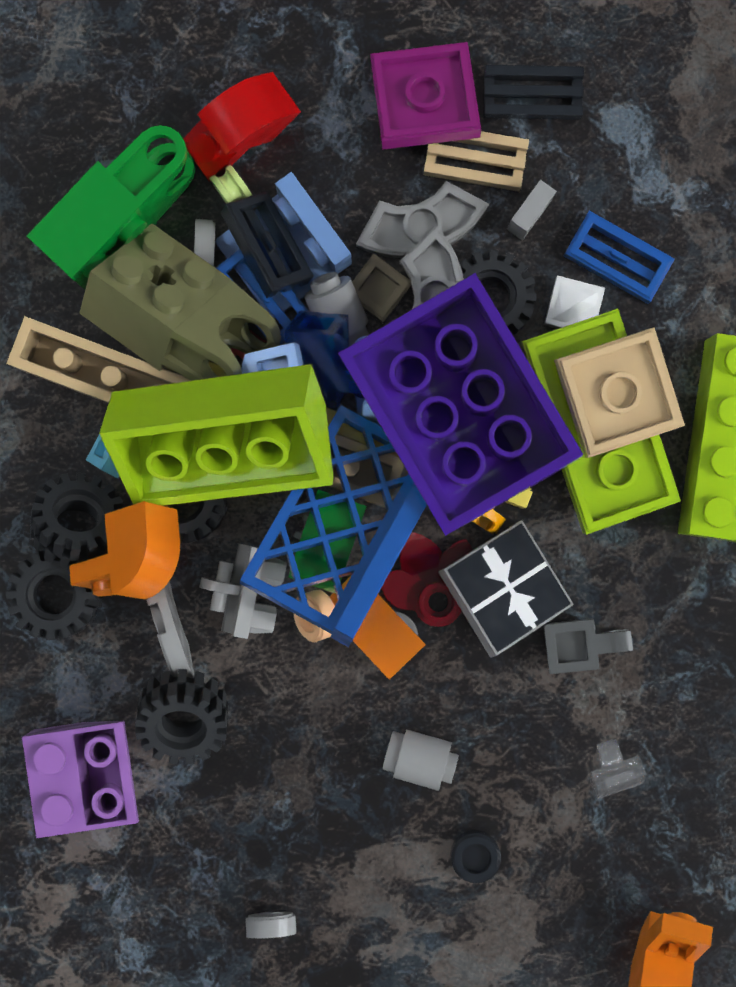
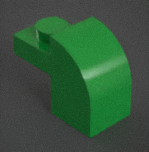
[288,490,367,594]

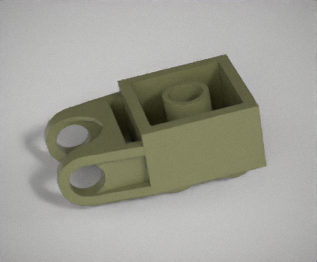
[80,224,281,381]

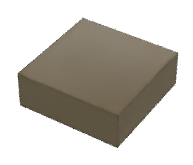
[352,253,412,324]

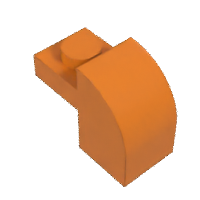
[69,501,180,600]
[628,911,713,987]

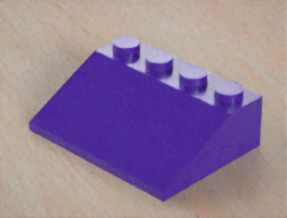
[338,273,584,536]

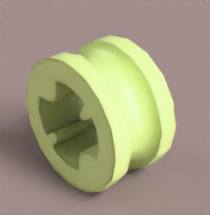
[209,164,253,204]

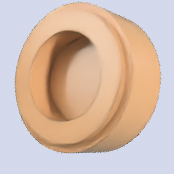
[293,590,335,642]

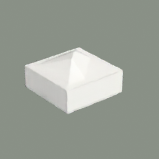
[543,275,605,329]

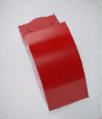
[183,72,301,181]

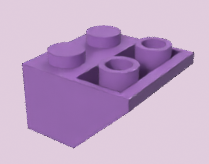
[22,721,139,838]

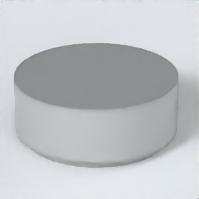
[194,219,215,266]
[246,911,296,938]

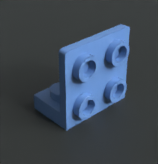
[216,172,352,319]

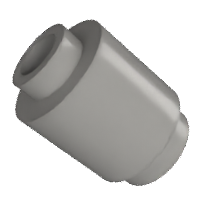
[304,272,369,350]
[383,729,459,791]

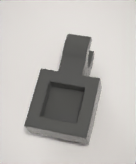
[543,618,633,674]

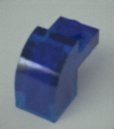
[285,310,365,410]

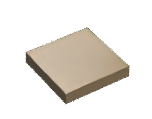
[554,327,685,458]

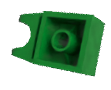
[27,125,195,290]

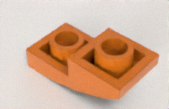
[329,575,426,679]

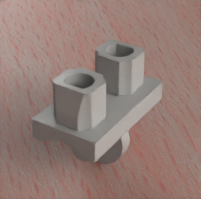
[200,543,287,639]

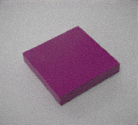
[370,42,481,150]

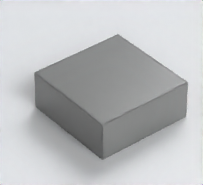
[507,179,557,241]

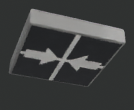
[438,520,574,658]

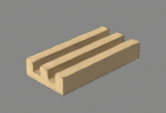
[423,131,529,192]

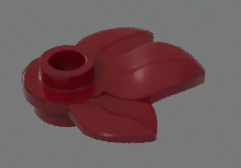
[382,532,473,627]

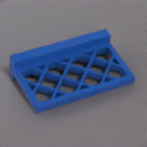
[239,405,427,647]

